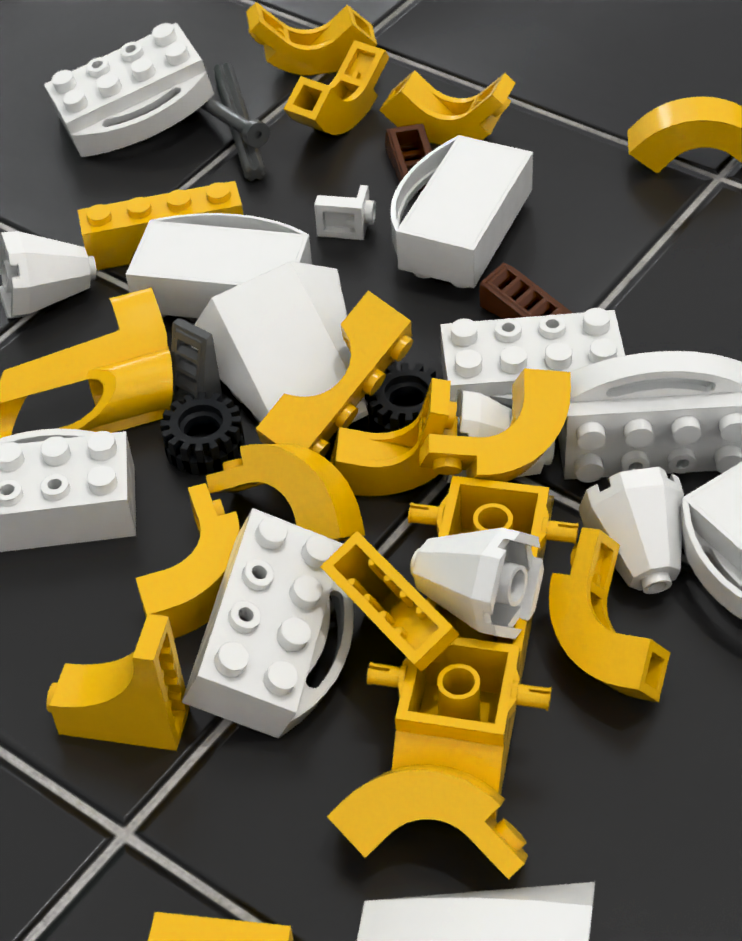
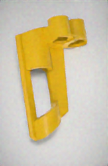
[0,287,173,438]

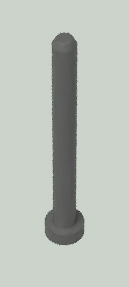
[200,97,270,148]

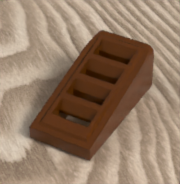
[385,123,432,191]
[480,263,572,319]

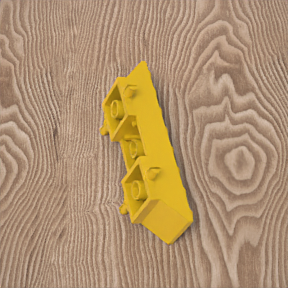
[367,476,579,821]

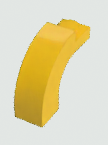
[246,2,377,76]
[284,40,389,135]
[379,70,516,145]
[628,96,742,174]
[419,368,571,482]
[330,378,458,496]
[206,444,365,542]
[136,483,240,639]
[549,527,671,702]
[326,765,528,880]

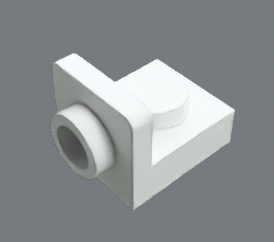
[314,185,376,240]

